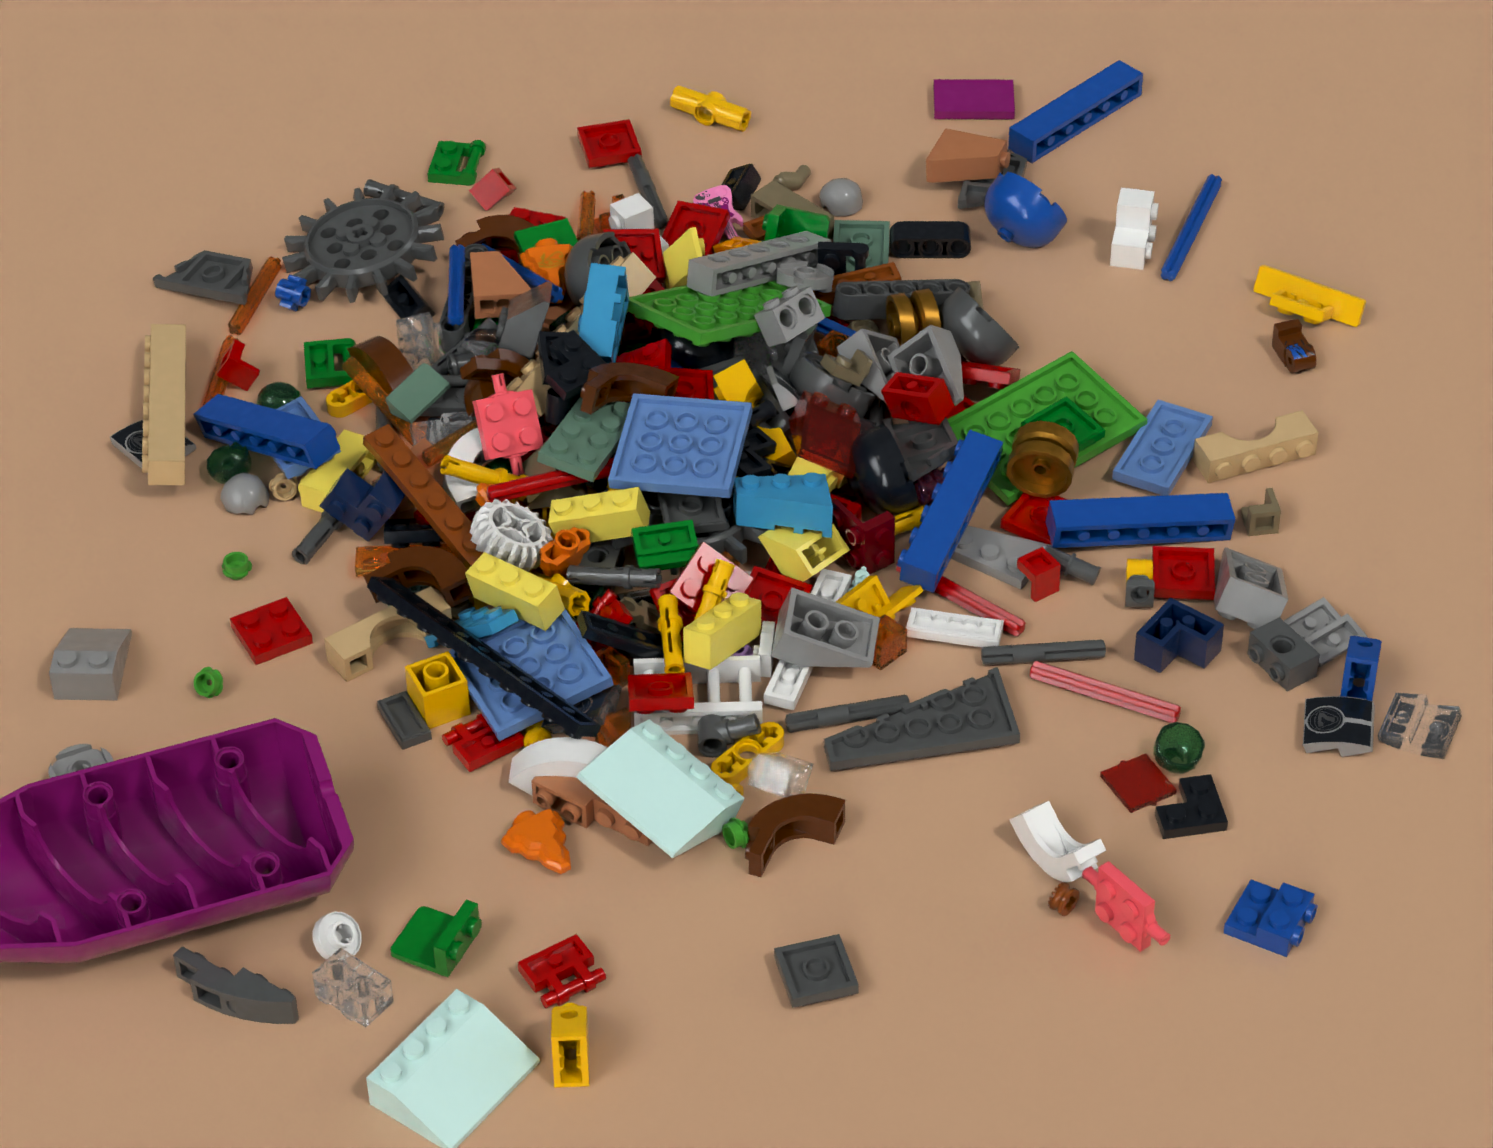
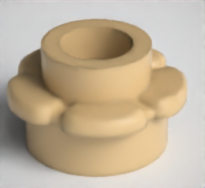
[269,472,298,501]

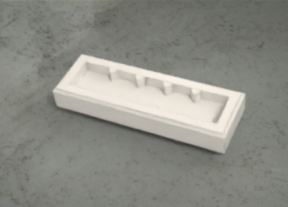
[906,607,1004,648]

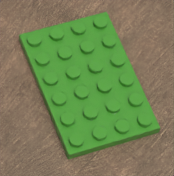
[627,280,831,347]
[947,351,1147,505]

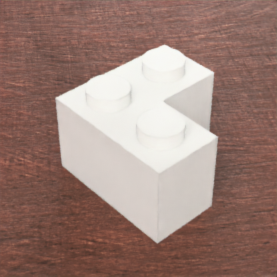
[1110,187,1159,270]
[608,193,669,254]

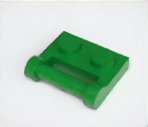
[427,140,486,186]
[304,338,359,388]

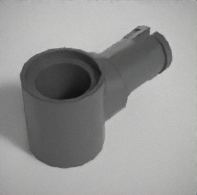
[698,713,761,758]

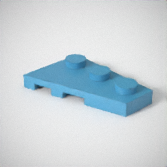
[424,606,519,648]

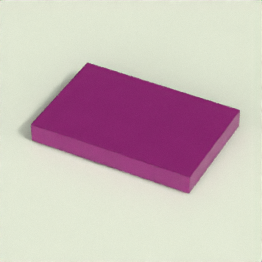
[933,79,1015,119]

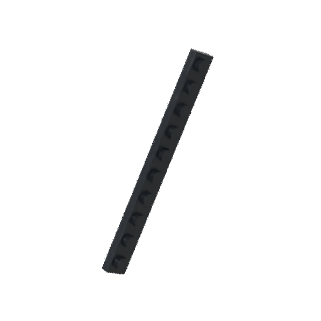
[367,576,601,739]

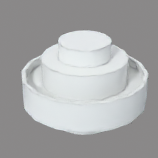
[313,911,362,963]

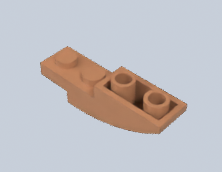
[531,776,652,846]

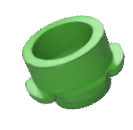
[222,552,252,580]
[194,667,223,698]
[722,817,749,849]

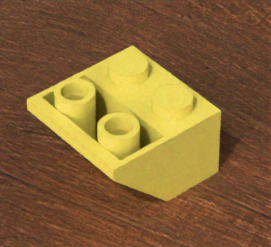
[663,227,705,289]
[758,524,850,582]

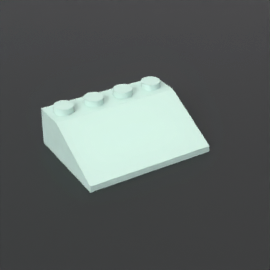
[577,719,745,858]
[366,989,540,1148]

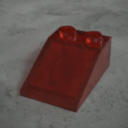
[788,390,861,479]

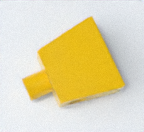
[551,1003,589,1088]

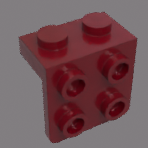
[831,498,895,574]

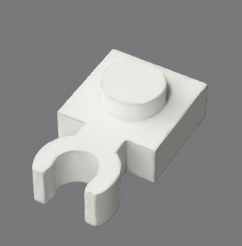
[753,621,775,677]

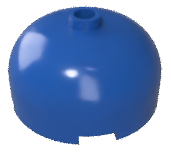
[984,172,1067,248]

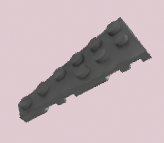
[824,667,1020,771]

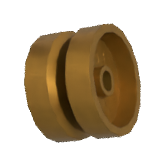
[886,288,941,346]
[1007,421,1079,498]

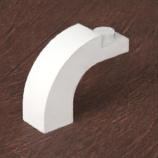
[443,428,497,515]
[508,737,608,796]
[1009,801,1106,882]

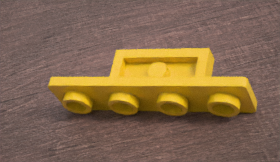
[1253,265,1366,327]
[836,575,924,626]

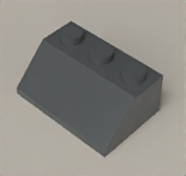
[495,282,553,358]

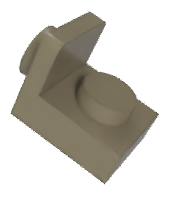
[820,349,873,387]

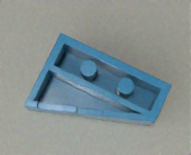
[578,263,629,363]
[733,472,833,538]

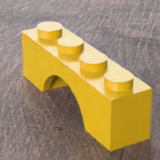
[713,359,797,466]

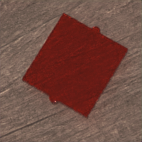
[1100,753,1177,813]

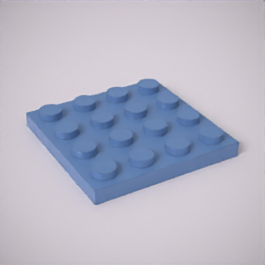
[608,393,753,498]
[449,607,614,741]

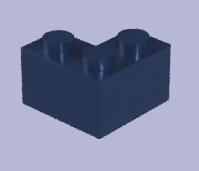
[319,468,405,541]
[1134,598,1224,673]

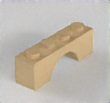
[1193,410,1319,483]
[324,586,452,682]

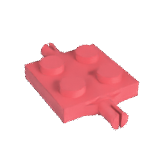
[472,373,544,475]
[1082,861,1171,952]

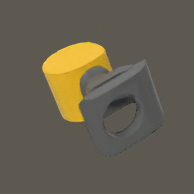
[1125,559,1155,608]

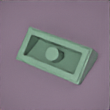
[386,363,451,424]

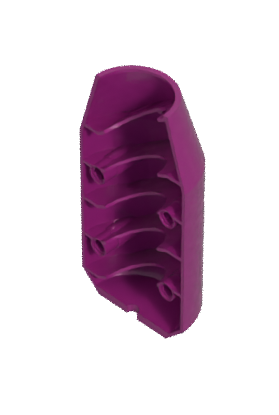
[0,718,354,963]

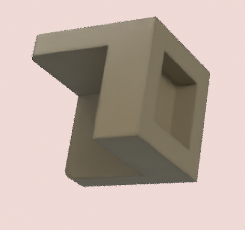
[1241,488,1281,536]

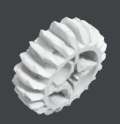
[470,499,553,572]

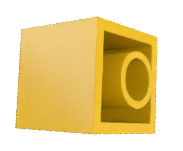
[405,651,471,729]

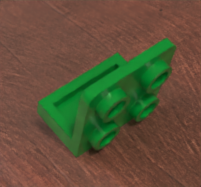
[762,204,830,242]
[390,899,482,977]

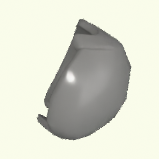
[820,178,863,216]
[220,473,269,515]

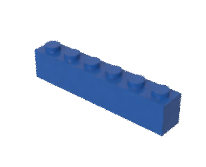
[1008,60,1143,163]
[193,394,340,469]
[897,430,1003,593]
[1045,493,1236,548]

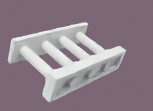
[633,655,763,735]

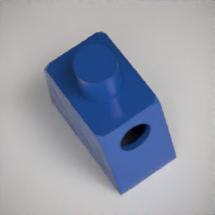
[1340,636,1382,701]

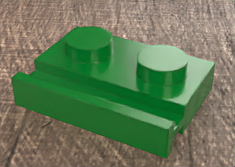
[631,519,698,570]

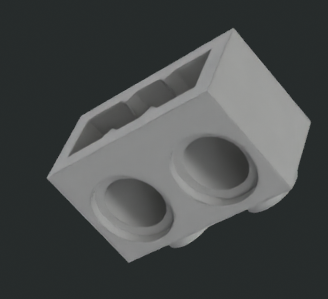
[754,285,825,347]

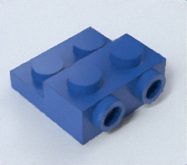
[1224,879,1318,957]

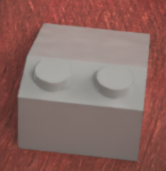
[887,325,964,406]
[837,328,900,403]
[1214,547,1288,629]
[771,588,880,668]
[49,628,132,700]

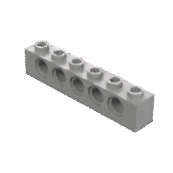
[687,231,831,297]

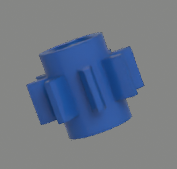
[275,274,311,311]

